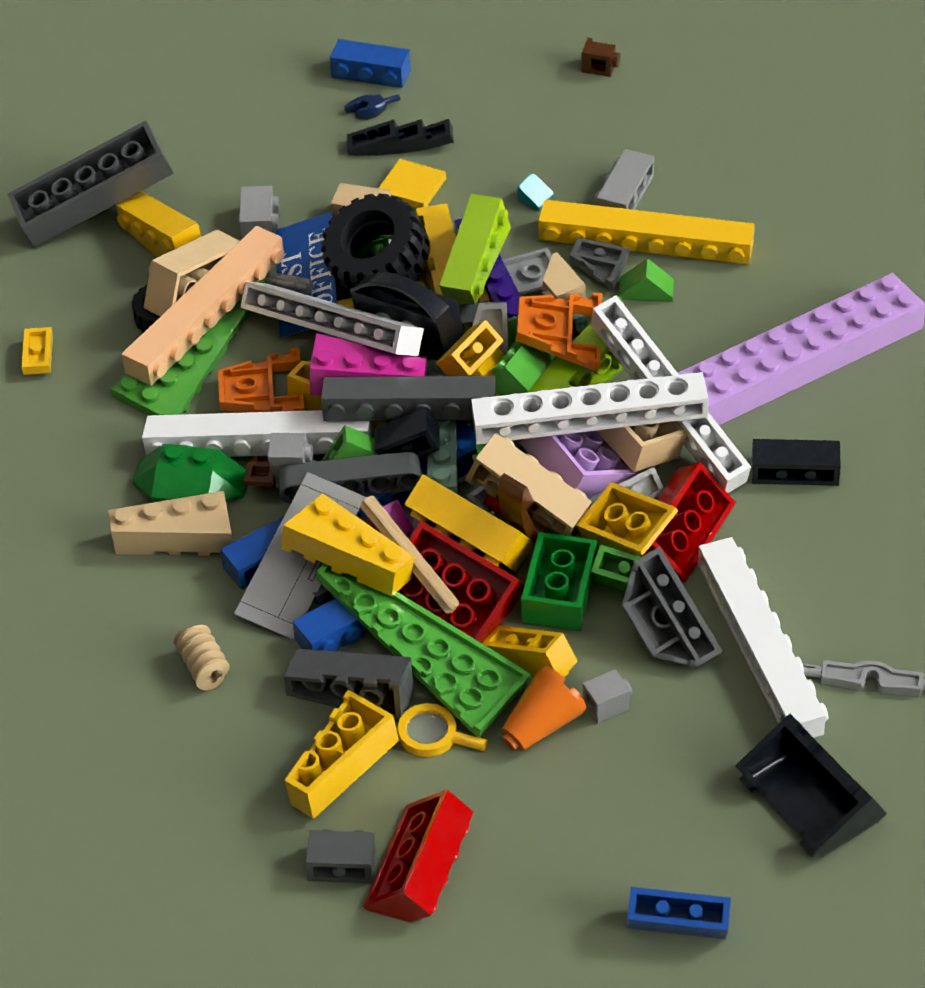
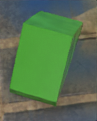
[619,258,674,302]

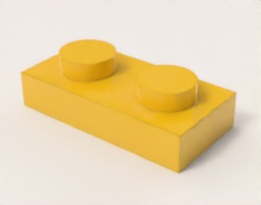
[22,327,53,375]

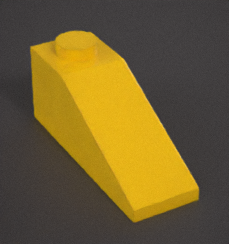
[482,625,577,677]

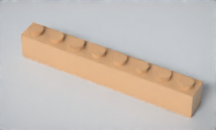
[122,226,284,386]

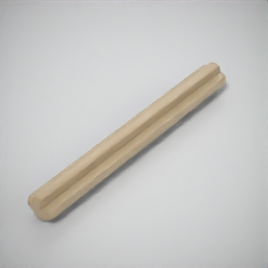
[360,495,459,614]

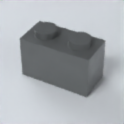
[305,829,376,883]

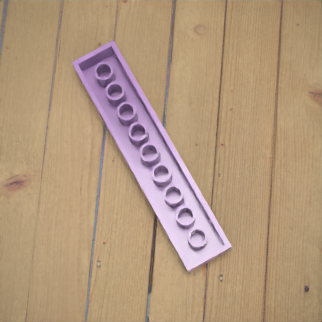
[678,273,925,425]

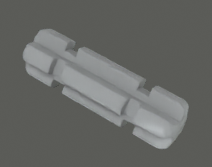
[266,272,314,295]

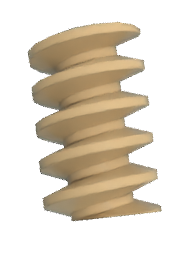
[173,625,230,691]

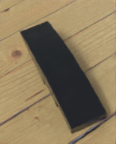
[347,119,454,155]

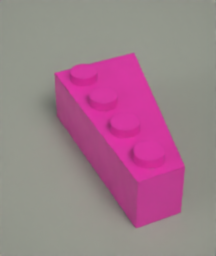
[310,333,426,396]

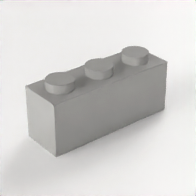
[594,149,654,210]

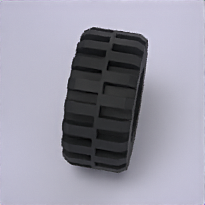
[321,193,430,295]

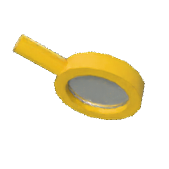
[397,703,487,758]

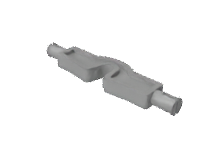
[803,660,925,697]

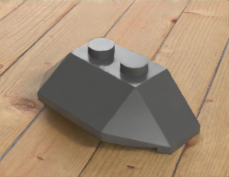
[621,546,723,667]

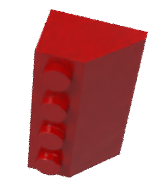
[640,461,736,583]
[362,789,474,922]

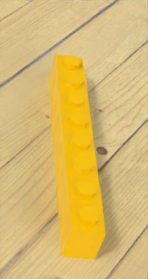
[538,200,755,265]

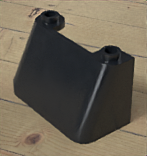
[735,713,887,858]

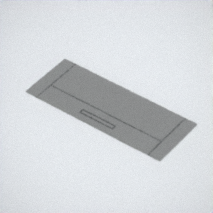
[234,472,365,639]

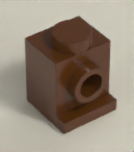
[581,38,620,77]

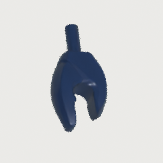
[344,94,400,119]

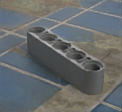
[278,452,422,503]

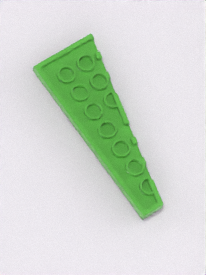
[110,271,270,416]
[316,564,532,737]

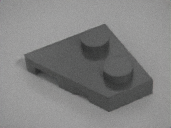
[570,237,629,290]

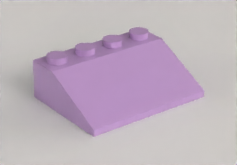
[516,431,644,498]

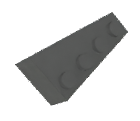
[284,649,414,723]

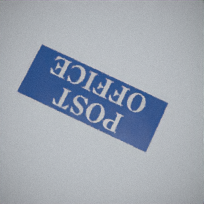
[276,212,337,338]

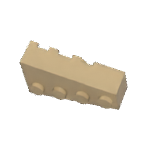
[144,230,240,317]
[465,433,592,536]
[108,491,233,556]

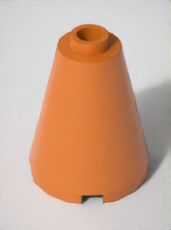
[501,666,587,751]

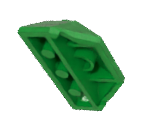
[132,444,248,502]

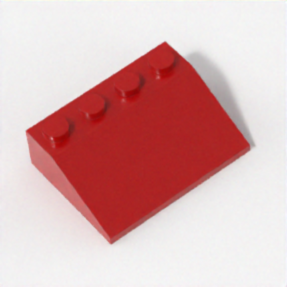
[397,521,524,643]

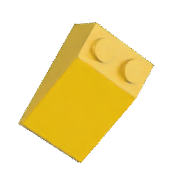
[576,482,678,556]

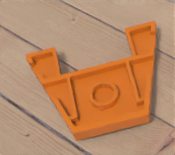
[515,293,602,371]
[218,347,305,413]

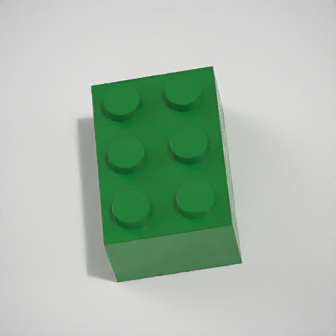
[521,532,598,631]

